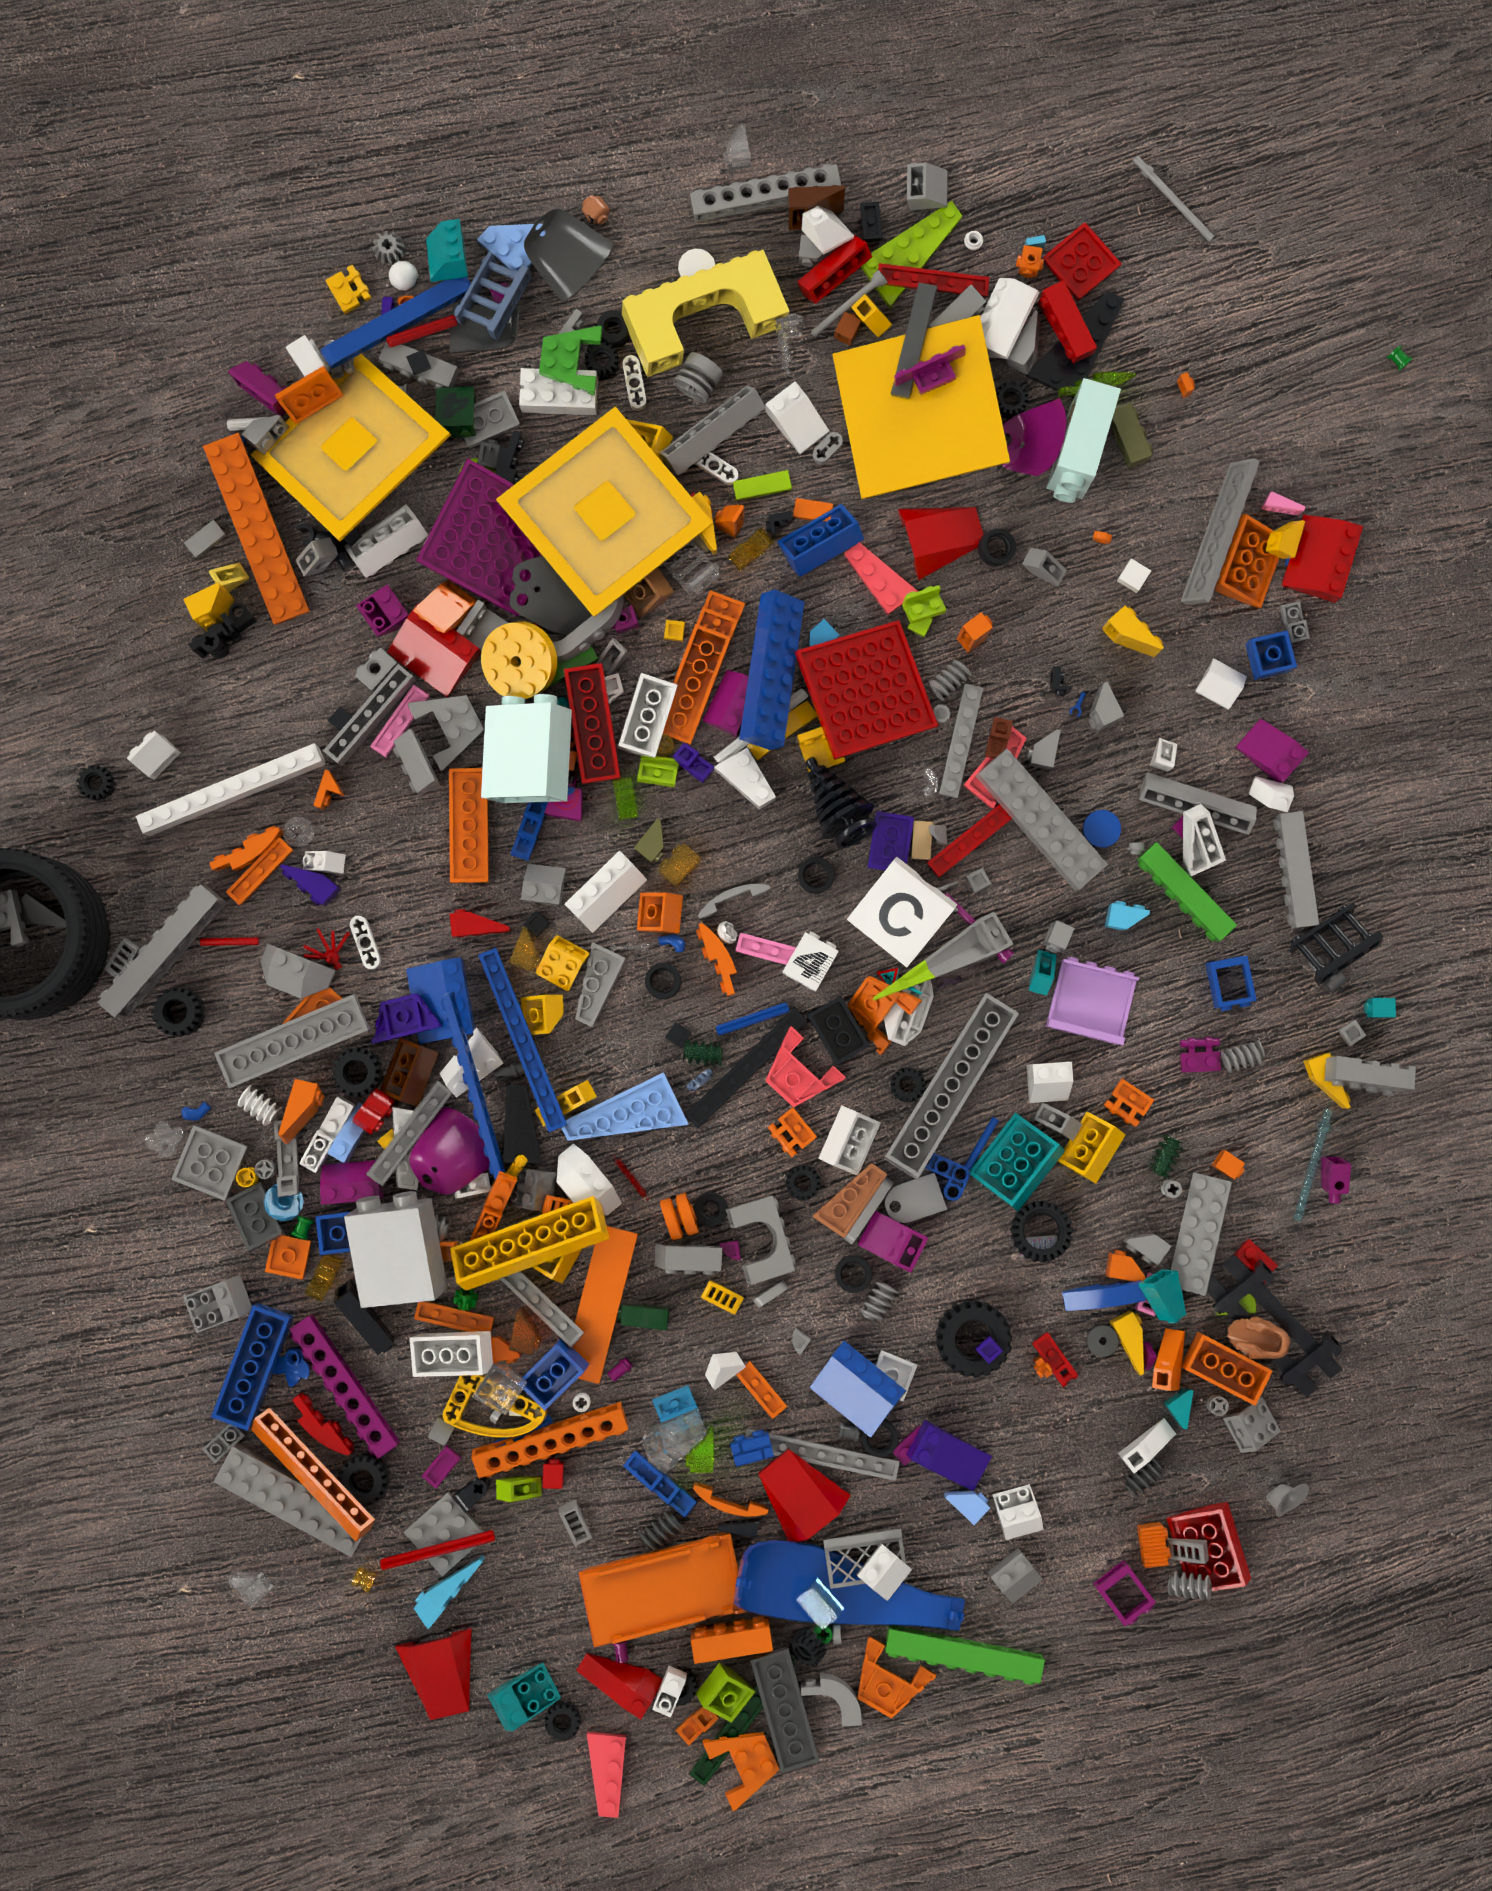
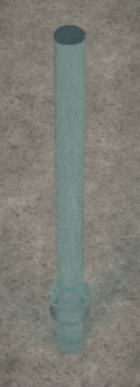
[1294,1108,1333,1221]

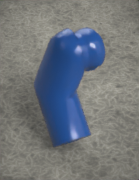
[658,934,685,952]
[181,1102,211,1120]

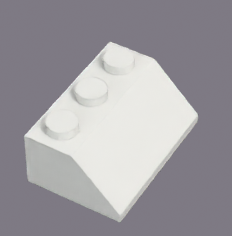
[818,1105,881,1175]

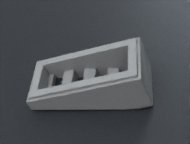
[104,938,140,977]
[558,1500,593,1546]
[1167,1538,1209,1564]

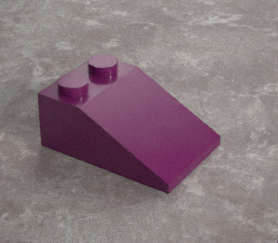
[1235,718,1309,783]

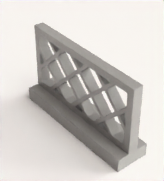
[823,1528,908,1589]

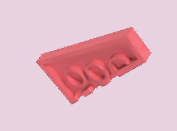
[963,726,1026,809]

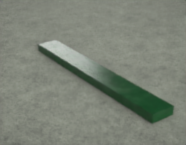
[689,1645,799,1787]

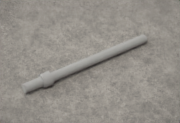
[1133,156,1215,242]

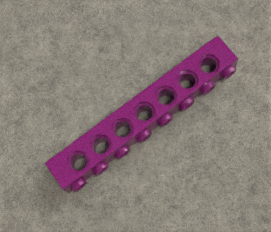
[289,1314,400,1459]

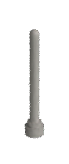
[811,270,887,336]

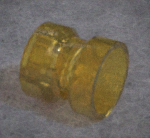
[351,1566,377,1593]

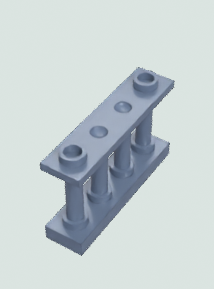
[454,251,532,341]

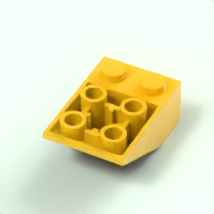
[1102,605,1164,657]

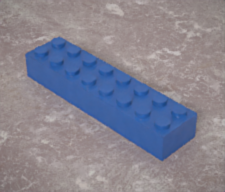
[739,589,805,750]

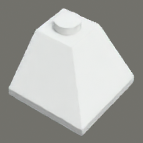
[802,206,854,255]

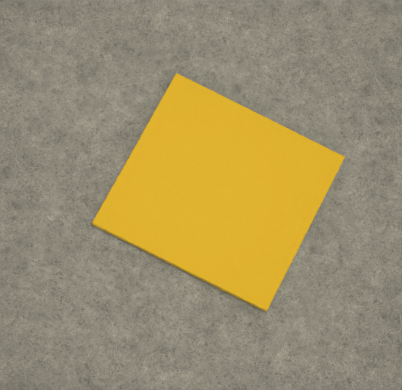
[832,315,1010,499]

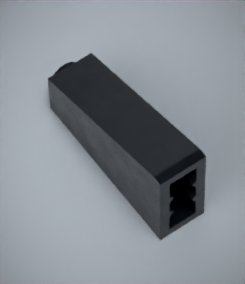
[334,1279,394,1355]

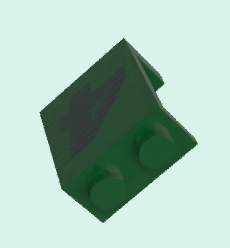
[435,387,476,438]

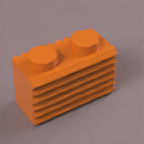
[1137,1522,1171,1568]

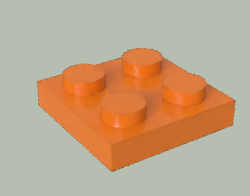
[265,1235,312,1280]

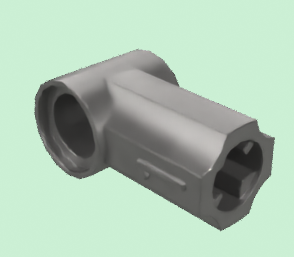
[1308,953,1347,993]

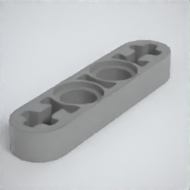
[844,1177,894,1245]

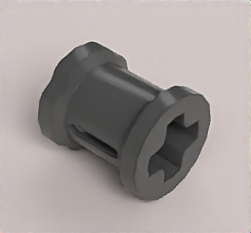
[838,1421,860,1442]

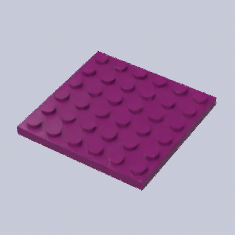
[415,458,542,617]

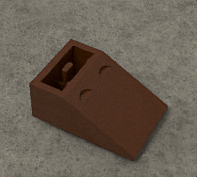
[788,185,845,231]

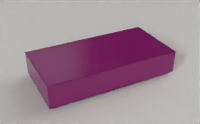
[421,1445,461,1489]

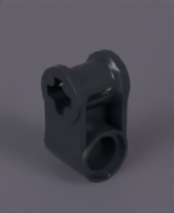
[452,1476,490,1513]

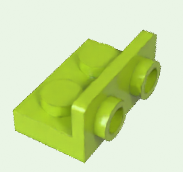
[902,585,946,624]

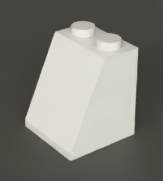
[1026,1062,1073,1103]

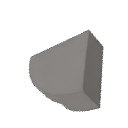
[929,825,947,845]
[792,1327,811,1355]

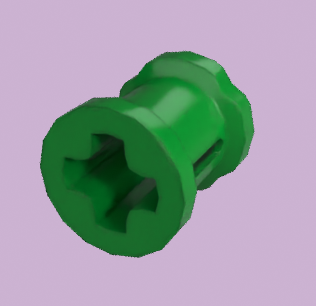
[1387,345,1413,371]
[291,1215,314,1240]
[814,1623,832,1644]

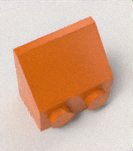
[637,893,683,934]

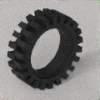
[1010,1200,1073,1263]

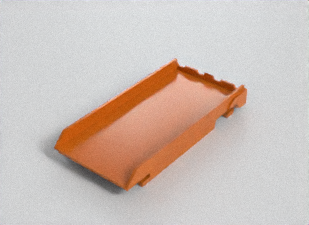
[578,1532,747,1648]

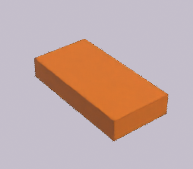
[793,498,833,522]

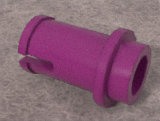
[607,1357,633,1382]
[612,1640,629,1663]

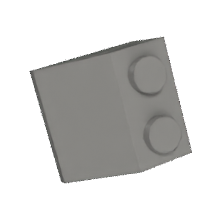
[1088,682,1124,732]
[521,864,566,906]
[988,1547,1043,1604]

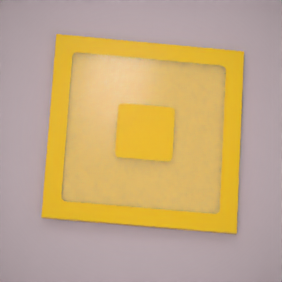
[251,354,451,541]
[496,407,713,617]

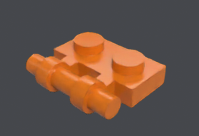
[1103,1078,1154,1127]
[767,1107,817,1158]

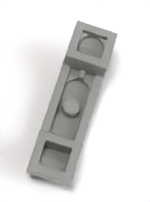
[698,884,770,920]
[274,1120,299,1197]

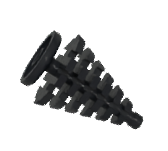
[805,757,877,849]

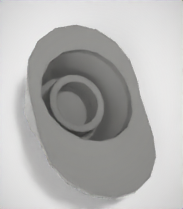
[1266,1484,1309,1517]

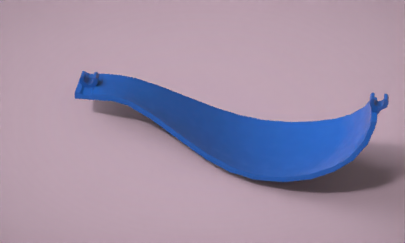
[734,1540,965,1631]

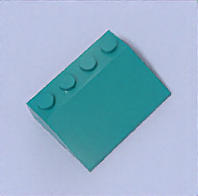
[969,1113,1065,1212]

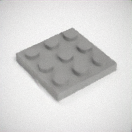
[171,1125,249,1201]
[404,1491,484,1576]

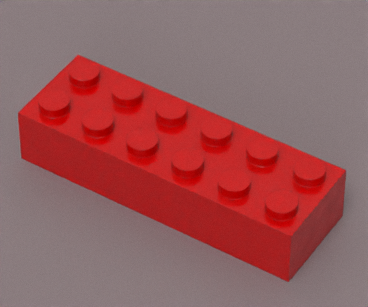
[564,663,621,784]

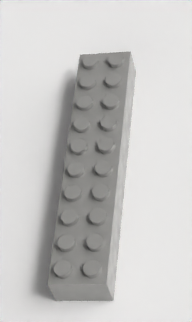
[883,993,1019,1180]

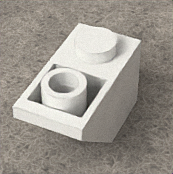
[303,851,346,874]
[652,1666,687,1718]

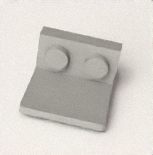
[457,600,508,650]
[1223,1397,1280,1453]

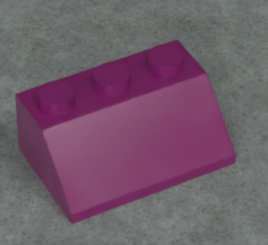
[228,361,287,417]
[702,670,749,738]
[320,1160,384,1205]

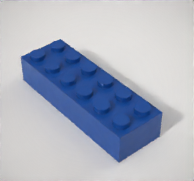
[211,1303,294,1431]

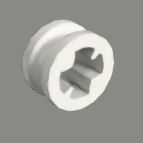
[573,1393,591,1412]

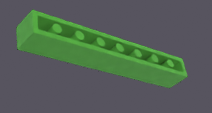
[884,1625,1045,1685]

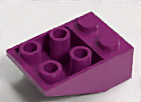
[857,1210,928,1273]

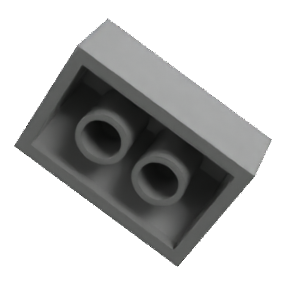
[393,729,440,796]

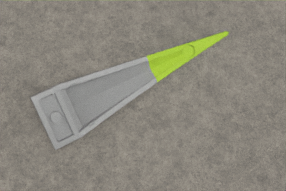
[873,911,1013,1000]

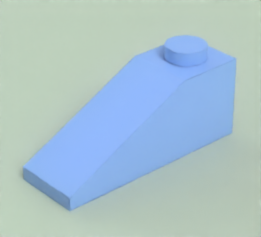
[327,1102,365,1163]

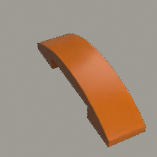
[693,1481,769,1517]

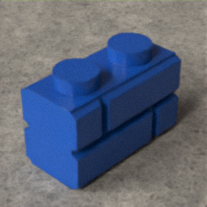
[730,1429,774,1467]

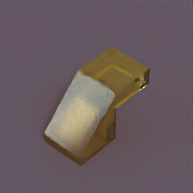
[728,528,773,571]
[305,1254,343,1302]

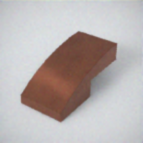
[984,717,1013,759]

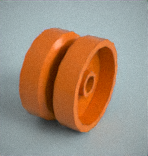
[660,1192,699,1241]

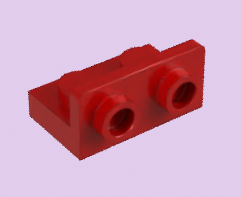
[1232,1238,1278,1283]

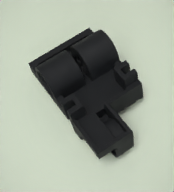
[188,603,257,659]

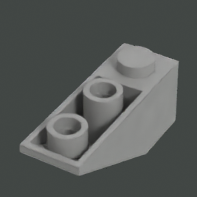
[1006,311,1041,375]

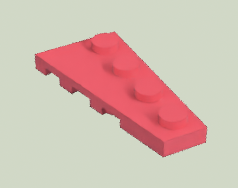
[844,542,919,615]
[587,1731,626,1818]

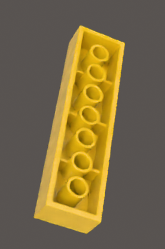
[450,1196,609,1291]

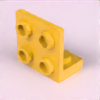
[797,727,845,772]
[536,935,590,991]

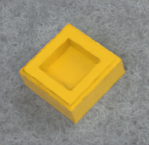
[664,619,685,642]

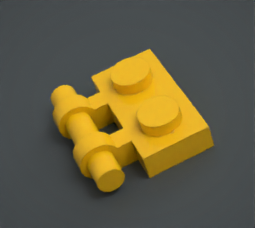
[325,265,371,315]

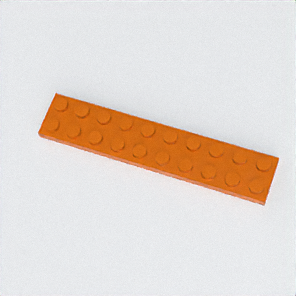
[203,433,310,625]

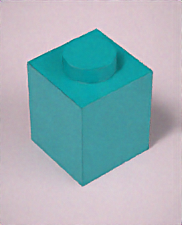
[1364,998,1396,1018]

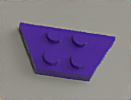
[371,993,442,1044]

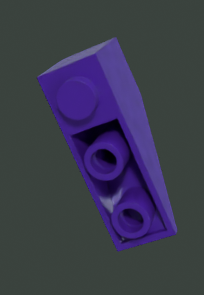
[280,864,341,906]

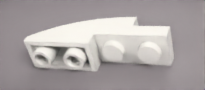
[299,1095,355,1173]

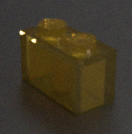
[658,843,701,888]

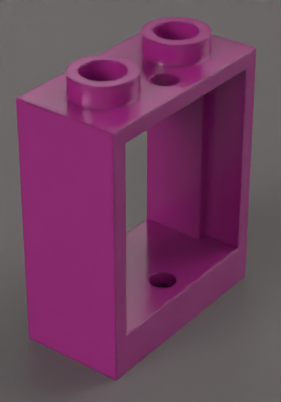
[1093,1560,1156,1626]

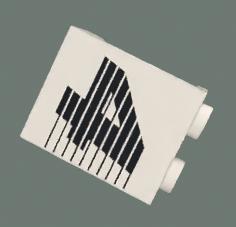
[782,931,839,992]

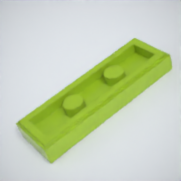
[733,470,792,501]

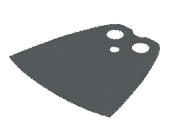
[510,556,592,636]

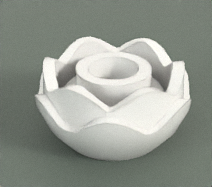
[717,921,738,944]

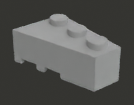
[654,1243,722,1275]

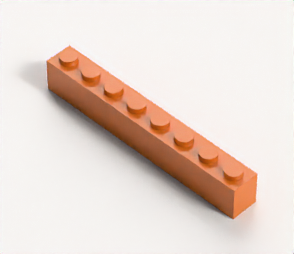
[251,1408,375,1542]

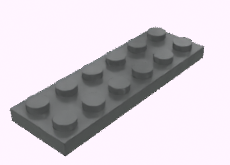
[750,1646,819,1773]

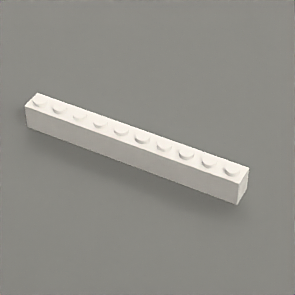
[136,743,326,836]

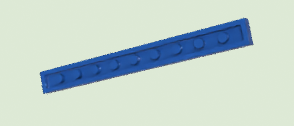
[478,948,567,1133]
[441,991,506,1179]

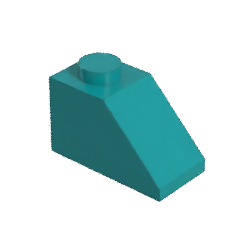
[1028,949,1057,996]

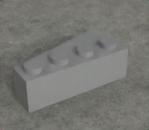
[1325,1056,1416,1096]

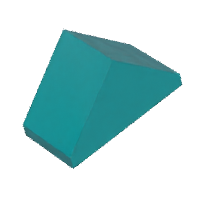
[1164,1387,1194,1429]

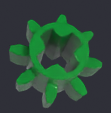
[453,1287,478,1311]

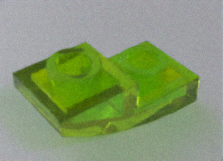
[613,777,638,820]

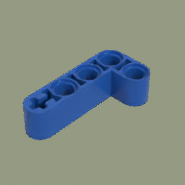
[925,1153,970,1201]

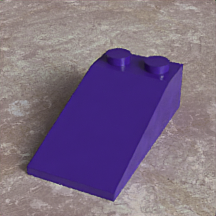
[906,1420,992,1491]

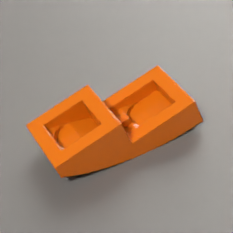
[675,1706,719,1746]

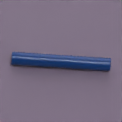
[964,1116,999,1170]

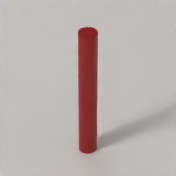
[200,937,259,946]

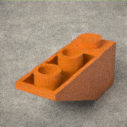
[1152,1328,1185,1391]

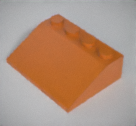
[1214,514,1279,608]

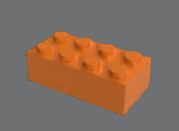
[1182,1331,1273,1406]
[691,1615,773,1664]

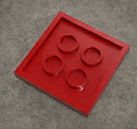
[1042,222,1122,302]

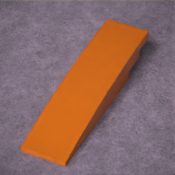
[663,590,745,745]
[573,1225,638,1384]

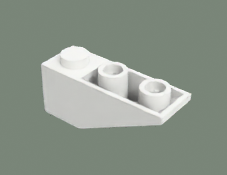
[1118,1418,1176,1473]

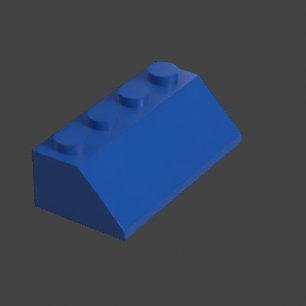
[777,504,864,577]

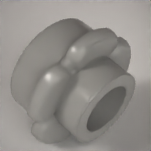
[1127,843,1146,855]

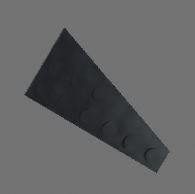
[1026,291,1125,399]

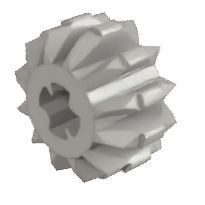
[372,231,405,265]

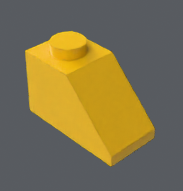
[1265,520,1305,559]

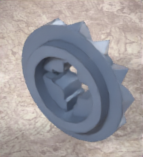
[687,1069,713,1091]

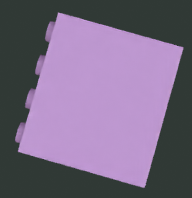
[1045,957,1139,1045]

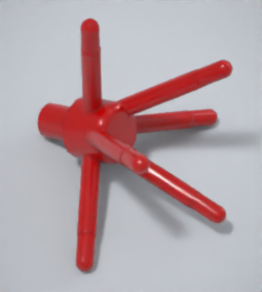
[303,928,350,970]

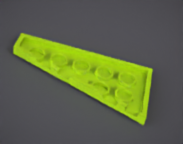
[861,201,962,309]

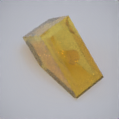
[509,927,541,972]

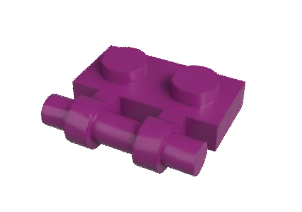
[1180,1037,1221,1073]

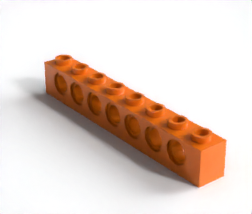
[471,1401,628,1478]

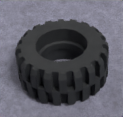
[935,1300,1012,1378]

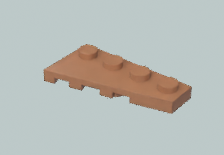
[812,1163,887,1238]

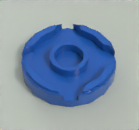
[1082,810,1121,848]

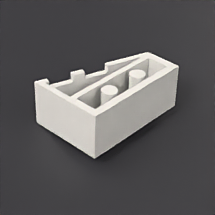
[714,748,776,810]
[1183,804,1226,876]
[440,1027,503,1098]

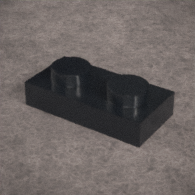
[860,201,883,242]

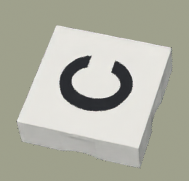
[847,857,957,967]

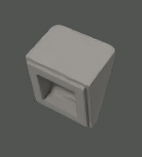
[428,1417,455,1446]

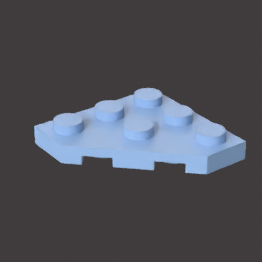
[477,224,545,272]

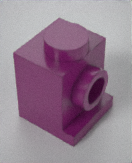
[612,605,639,634]

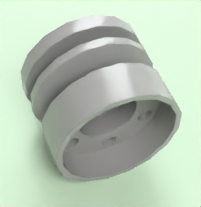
[673,352,723,403]

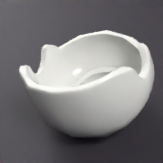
[389,261,419,291]

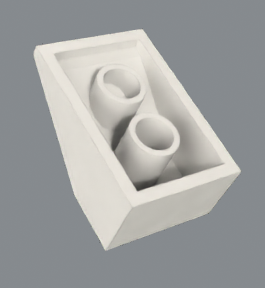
[765,382,830,455]

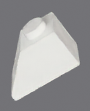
[1249,776,1294,812]

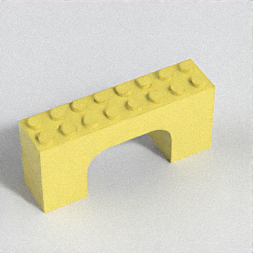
[622,250,789,377]

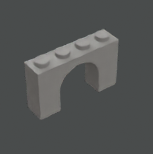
[725,1196,796,1285]

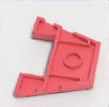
[765,1026,846,1107]

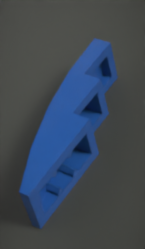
[511,802,548,861]
[1062,1280,1146,1311]
[623,1450,698,1518]

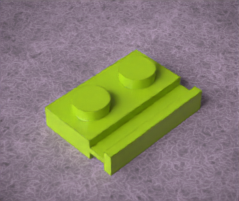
[637,756,679,787]

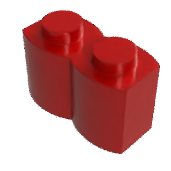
[352,1088,395,1135]

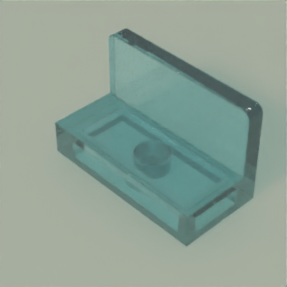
[797,1578,844,1630]

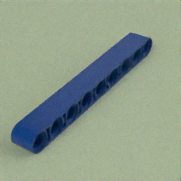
[320,277,471,369]

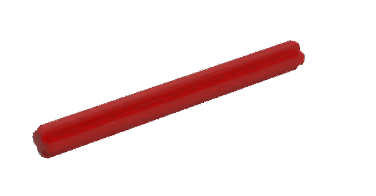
[380,1530,495,1570]

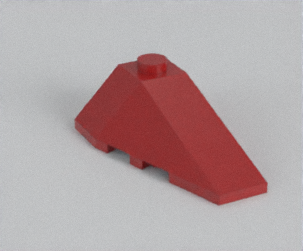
[576,1653,663,1720]

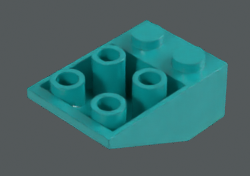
[487,1662,561,1732]

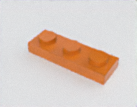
[736,1361,787,1419]

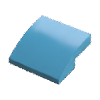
[652,1385,704,1438]

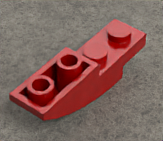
[292,1392,354,1456]

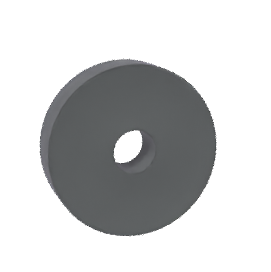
[1086,1325,1119,1357]

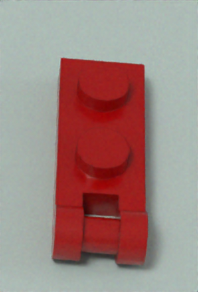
[1031,1331,1079,1388]

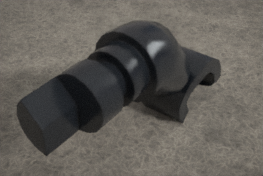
[296,524,352,572]

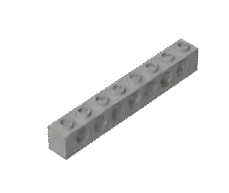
[690,164,841,223]

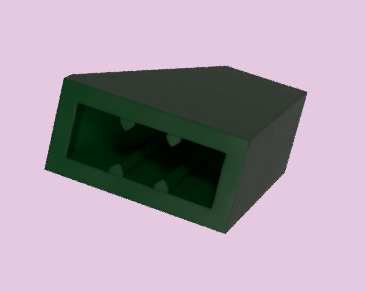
[618,1303,669,1330]

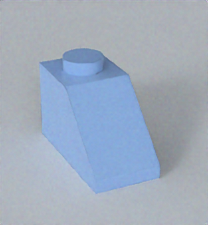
[944,1491,990,1525]

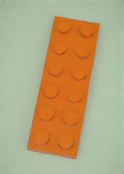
[449,768,489,883]

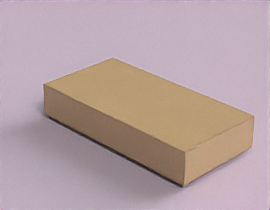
[911,821,933,861]

